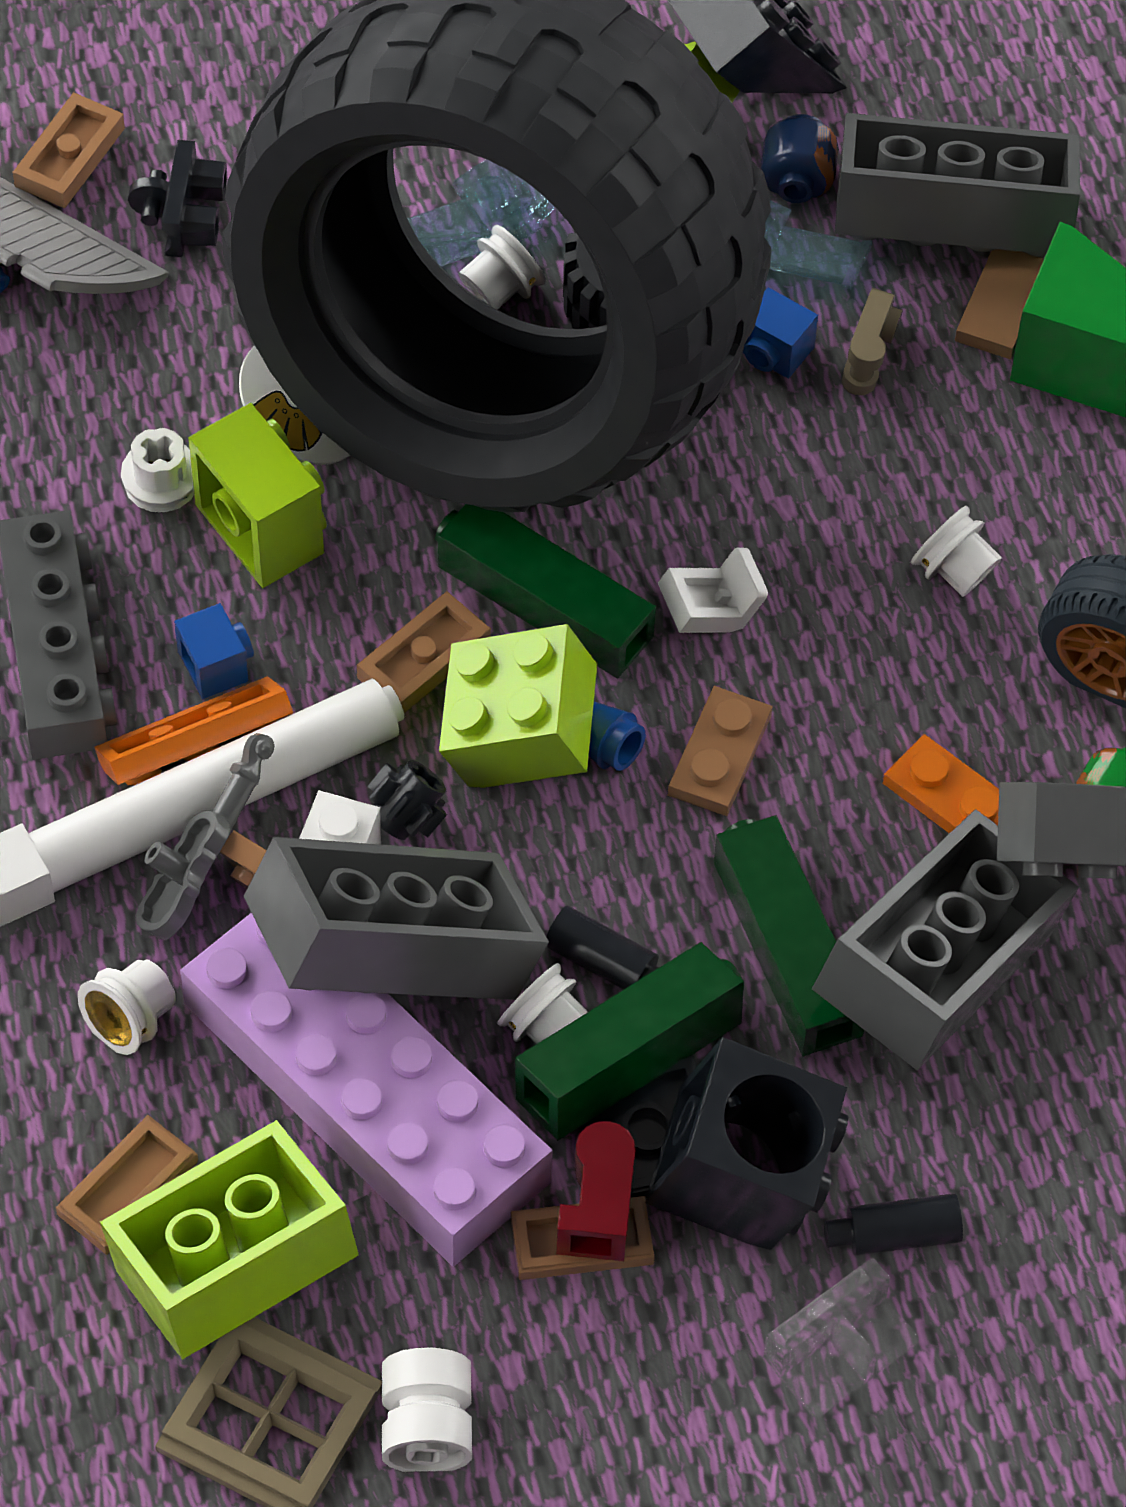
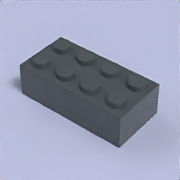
[835,113,1080,257]
[812,809,1079,1070]
[243,837,549,1000]

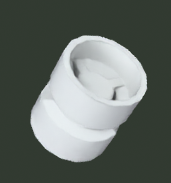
[382,1348,472,1472]

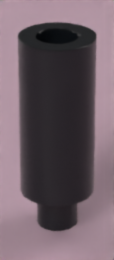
[546,905,659,990]
[824,1193,963,1256]

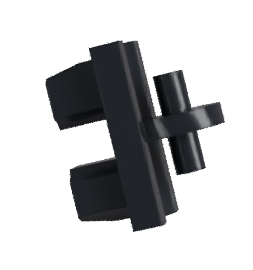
[128,140,228,257]

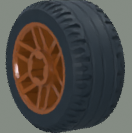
[1038,554,1126,708]

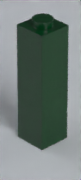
[435,504,656,679]
[714,815,864,1057]
[515,942,744,1141]

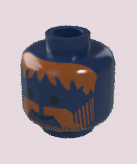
[760,114,839,203]

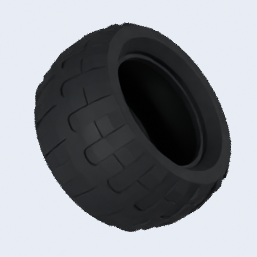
[222,0,772,512]

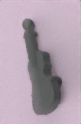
[136,733,275,941]

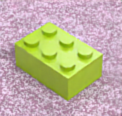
[100,1120,359,1360]

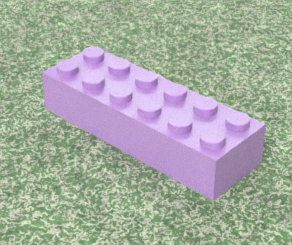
[180,913,552,1267]

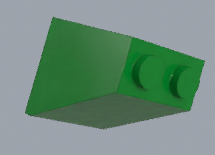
[1010,222,1126,418]

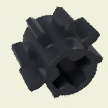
[368,760,447,840]

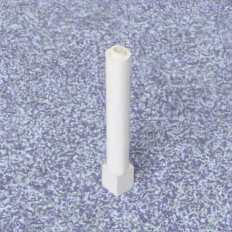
[0,679,404,927]

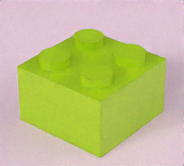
[188,402,327,589]
[439,624,597,788]

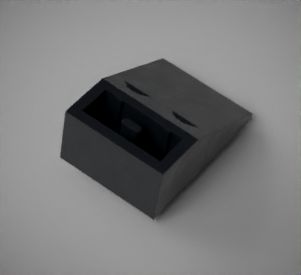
[668,0,847,94]

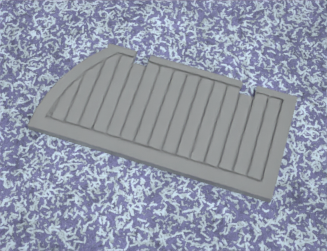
[0,177,169,294]

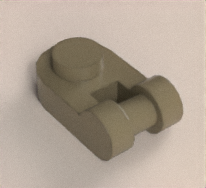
[841,287,903,395]

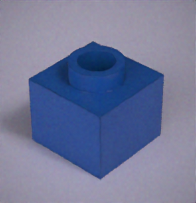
[743,287,818,379]
[174,603,254,699]

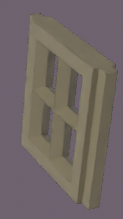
[155,1317,382,1507]

